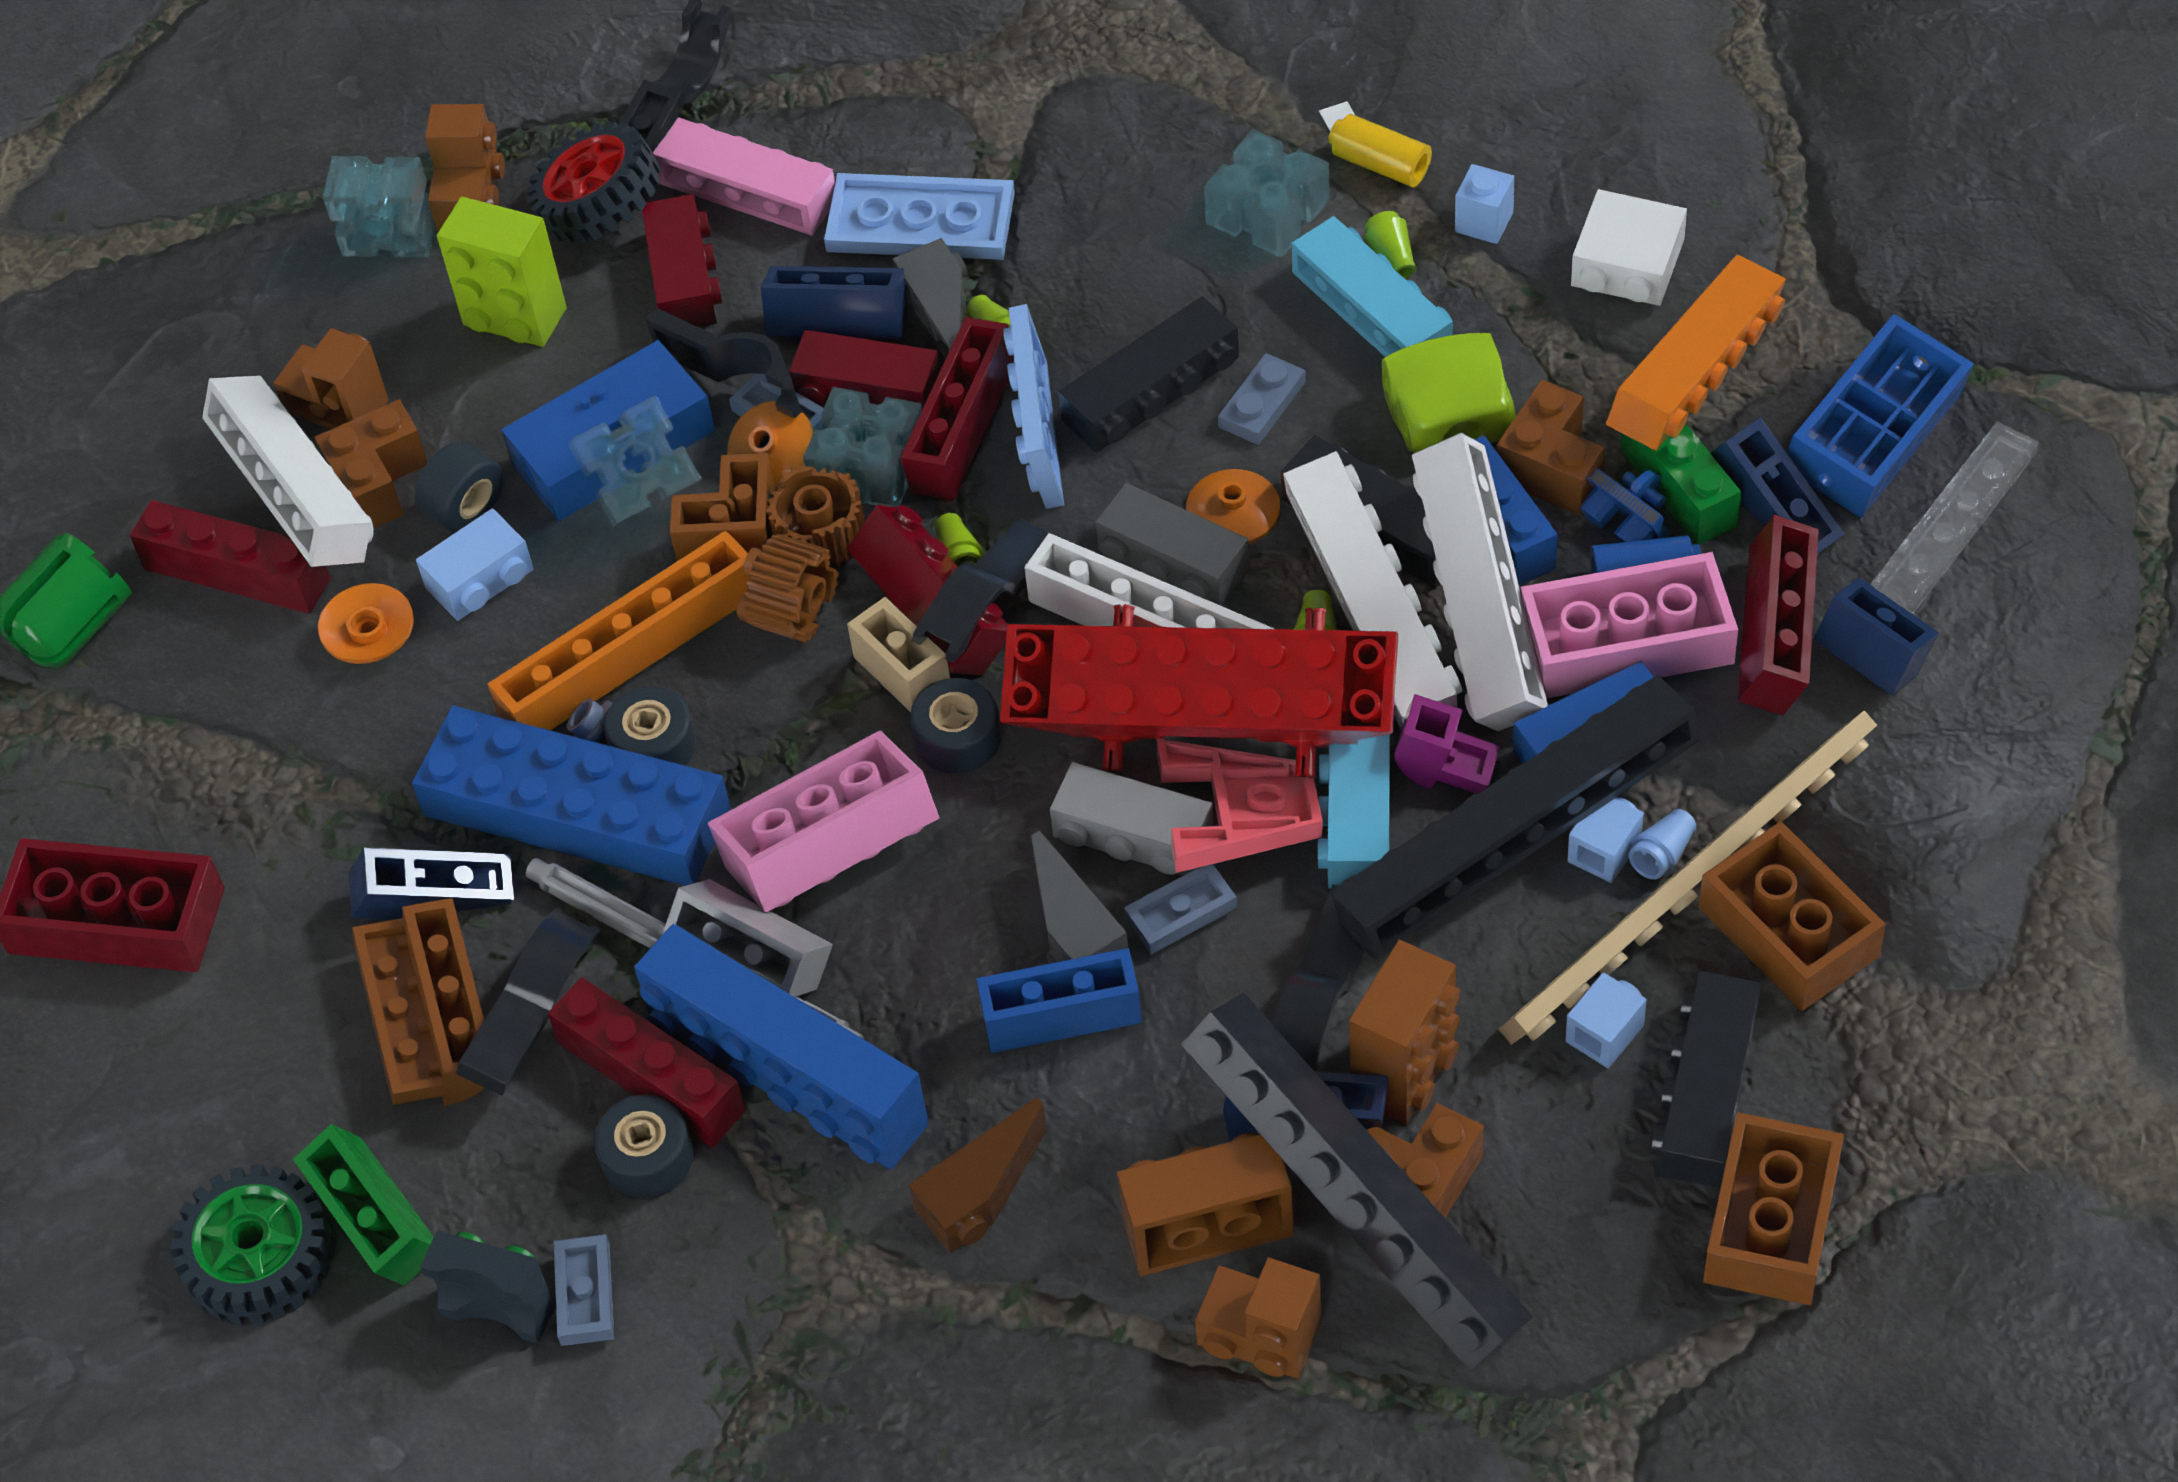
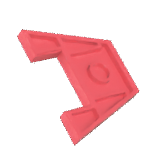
[1157,739,1323,873]

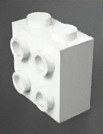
[1571,189,1687,306]

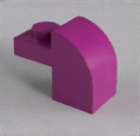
[1395,694,1499,794]

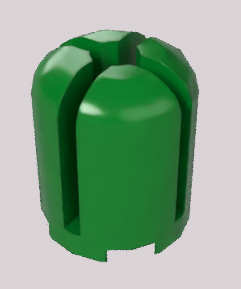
[0,532,132,668]

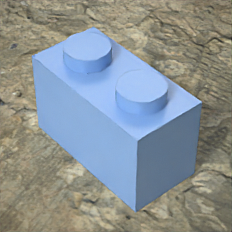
[416,508,534,621]

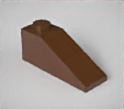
[909,1097,1047,1254]

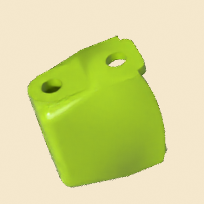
[1382,333,1516,454]

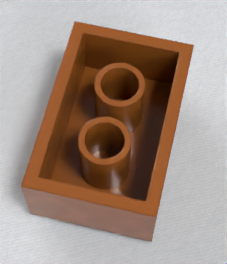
[1699,821,1886,1012]
[1349,940,1461,1126]
[1703,1112,1844,1306]
[1117,1133,1294,1277]

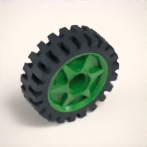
[170,1165,334,1325]

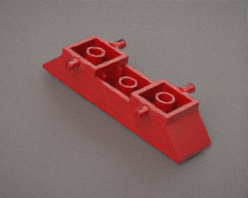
[1000,604,1399,778]

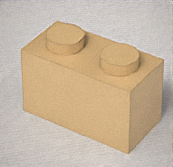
[847,597,950,712]

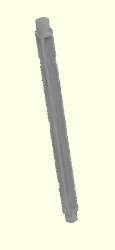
[526,858,864,1039]

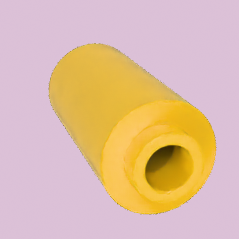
[1328,114,1432,188]

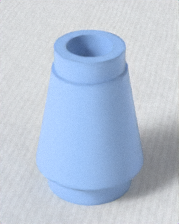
[1629,809,1696,879]

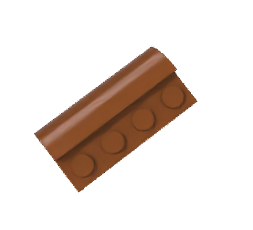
[352,898,484,1107]

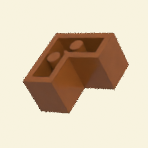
[425,104,505,231]
[273,328,389,429]
[1497,379,1604,515]
[315,399,428,529]
[670,453,775,561]
[1366,1103,1484,1218]
[1195,1257,1322,1379]

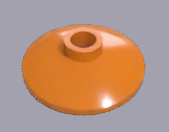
[727,401,815,491]
[1186,469,1280,545]
[318,583,414,664]

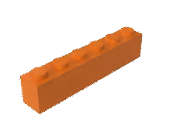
[1606,254,1786,451]
[487,530,750,730]

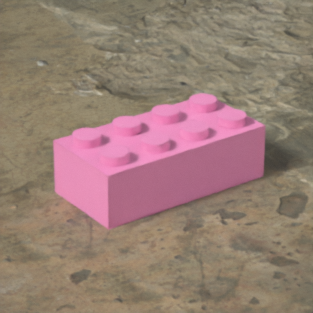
[1520,552,1738,699]
[708,730,939,913]

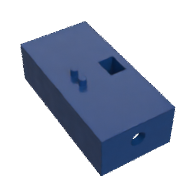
[1787,314,1974,518]
[501,340,715,522]

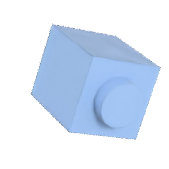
[1455,164,1514,244]
[1567,797,1644,883]
[1565,972,1647,1069]

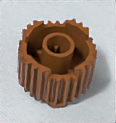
[766,464,865,567]
[737,534,839,642]

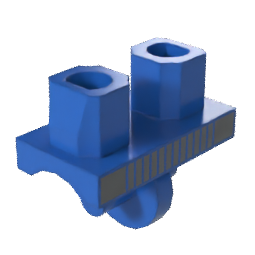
[1580,468,1671,543]

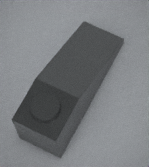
[893,238,968,362]
[1031,830,1128,964]

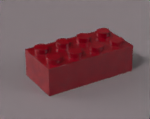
[0,838,225,973]

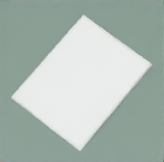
[1319,102,1355,131]

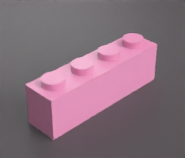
[653,118,835,236]

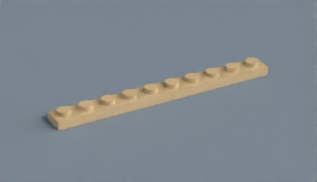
[1498,711,1877,1045]

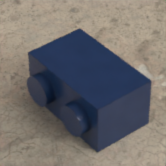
[1813,577,1939,696]

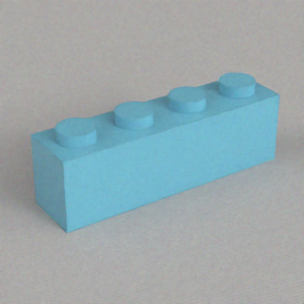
[1291,216,1453,357]
[1318,734,1390,888]

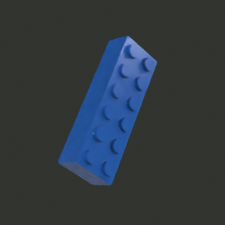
[412,705,731,886]
[634,923,929,1170]

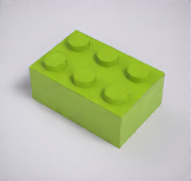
[437,196,567,347]

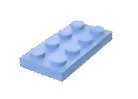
[824,173,1015,260]
[1003,304,1064,509]

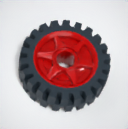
[527,122,661,244]

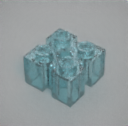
[1204,129,1330,257]
[323,156,435,257]
[803,387,922,507]
[568,395,701,528]

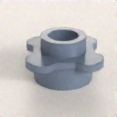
[567,698,613,742]

